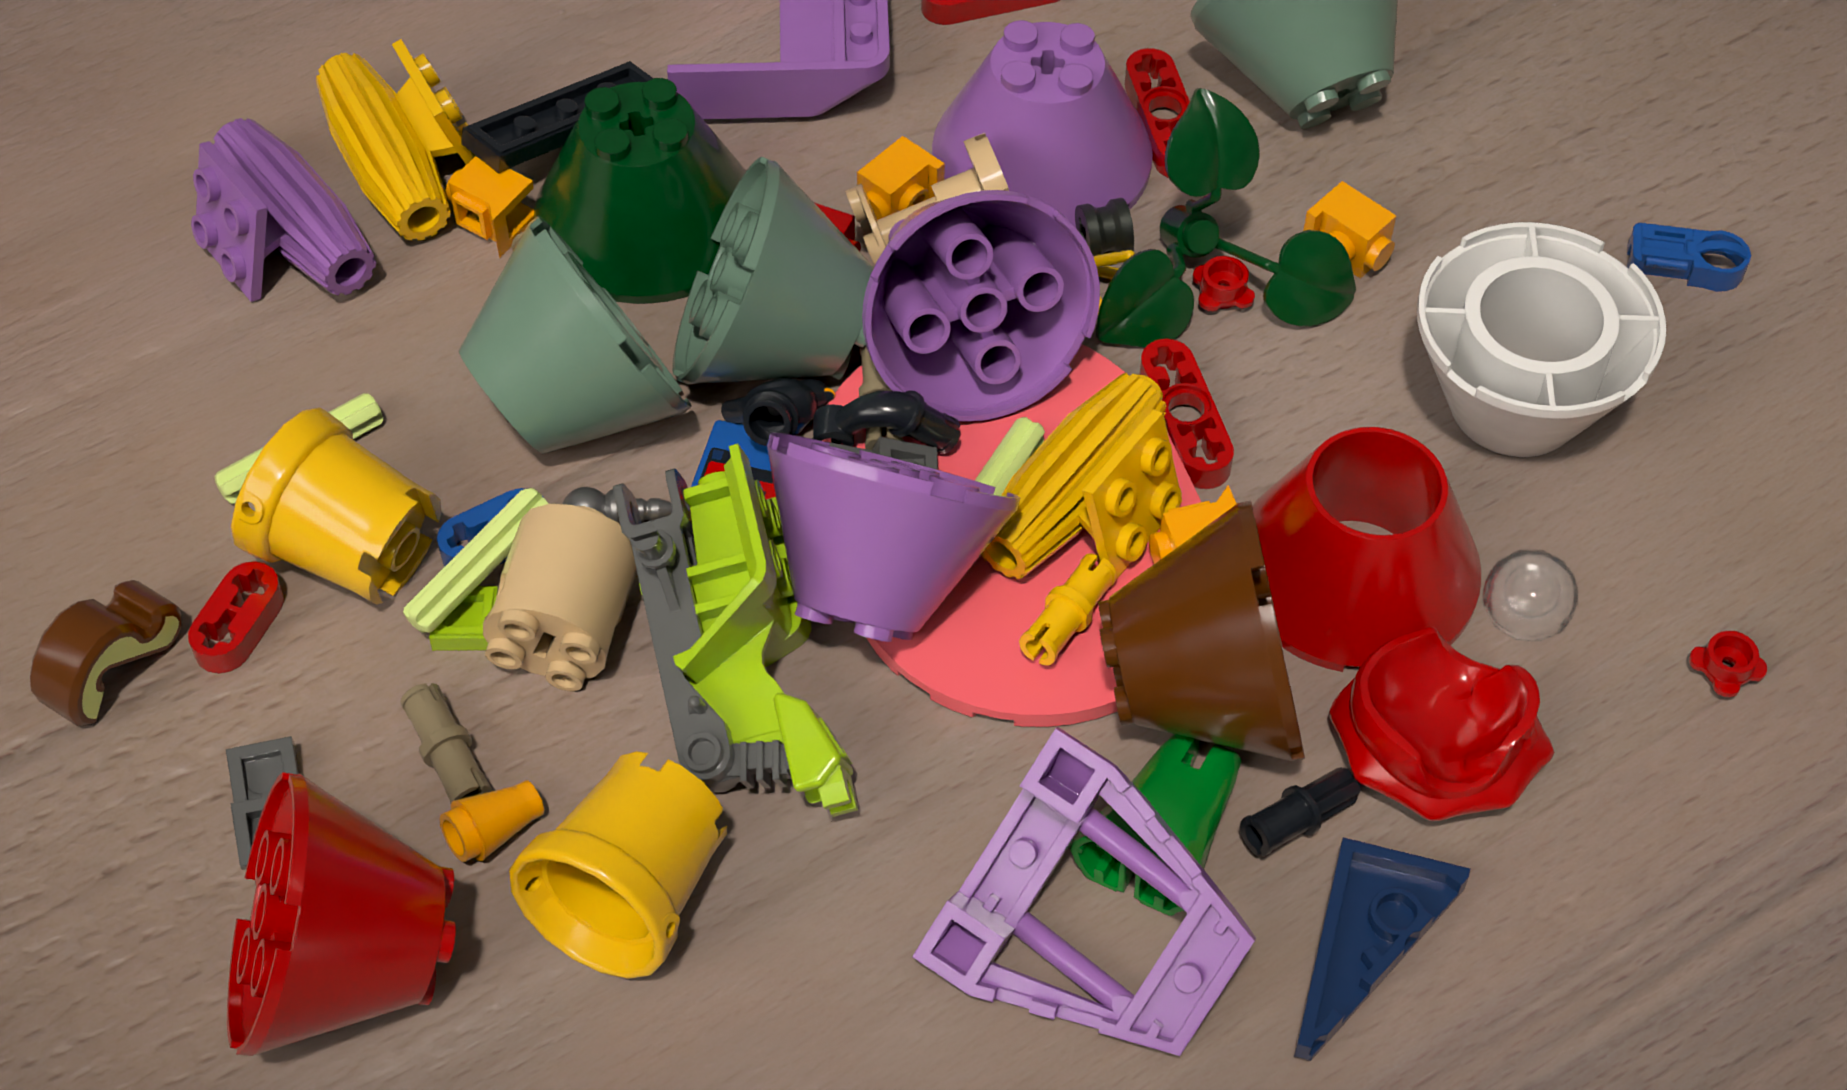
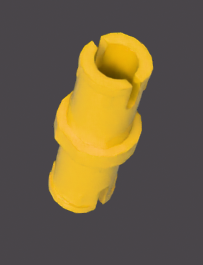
[1019,553,1118,666]

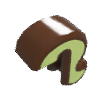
[30,580,182,726]

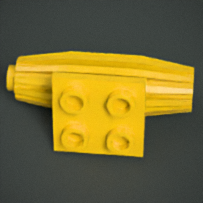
[316,39,476,241]
[981,373,1182,579]

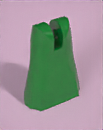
[1070,734,1241,916]

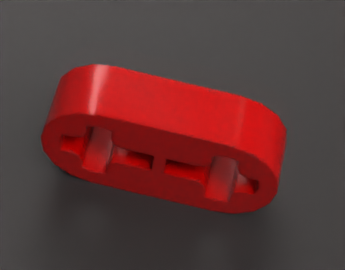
[188,561,284,674]

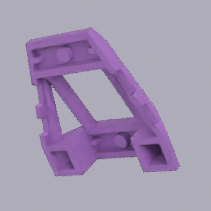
[912,727,1256,1056]

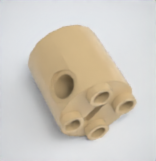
[483,504,637,691]

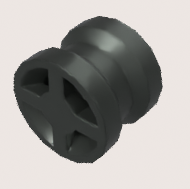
[1075,198,1134,256]

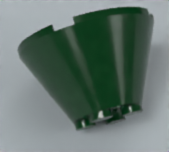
[534,78,746,304]

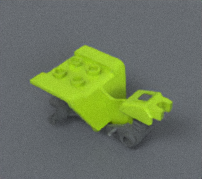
[613,444,858,817]

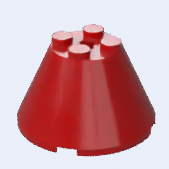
[227,772,456,1056]

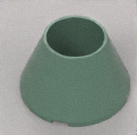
[459,215,692,454]

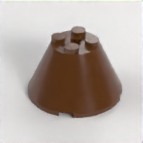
[1098,500,1305,762]

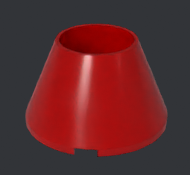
[1252,427,1481,672]

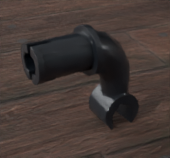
[813,390,960,454]

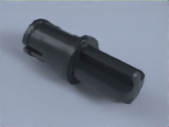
[1240,767,1361,856]

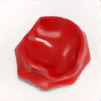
[1329,627,1555,821]

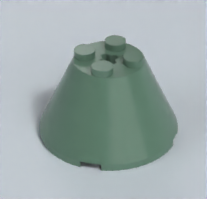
[1190,0,1398,129]
[672,156,874,384]

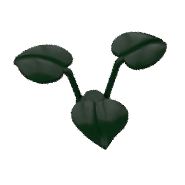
[1096,88,1356,347]

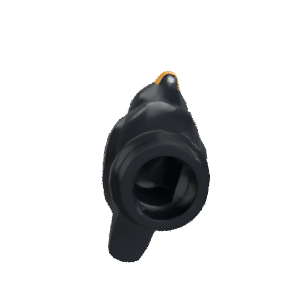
[721,378,836,446]

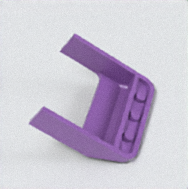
[667,0,890,119]

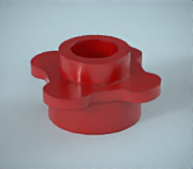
[1192,256,1255,311]
[1689,631,1767,697]

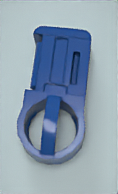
[1627,223,1751,292]

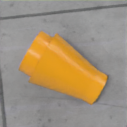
[439,780,544,862]

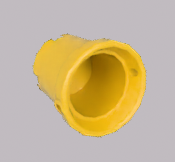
[231,407,441,605]
[509,751,727,979]

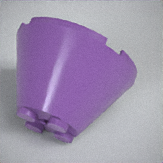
[932,20,1153,227]
[862,190,1100,421]
[767,433,1020,642]

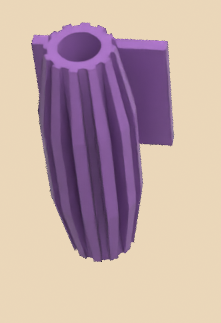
[191,118,376,302]

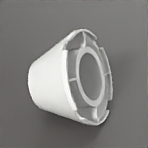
[1417,222,1666,457]

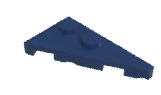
[1294,837,1470,1061]

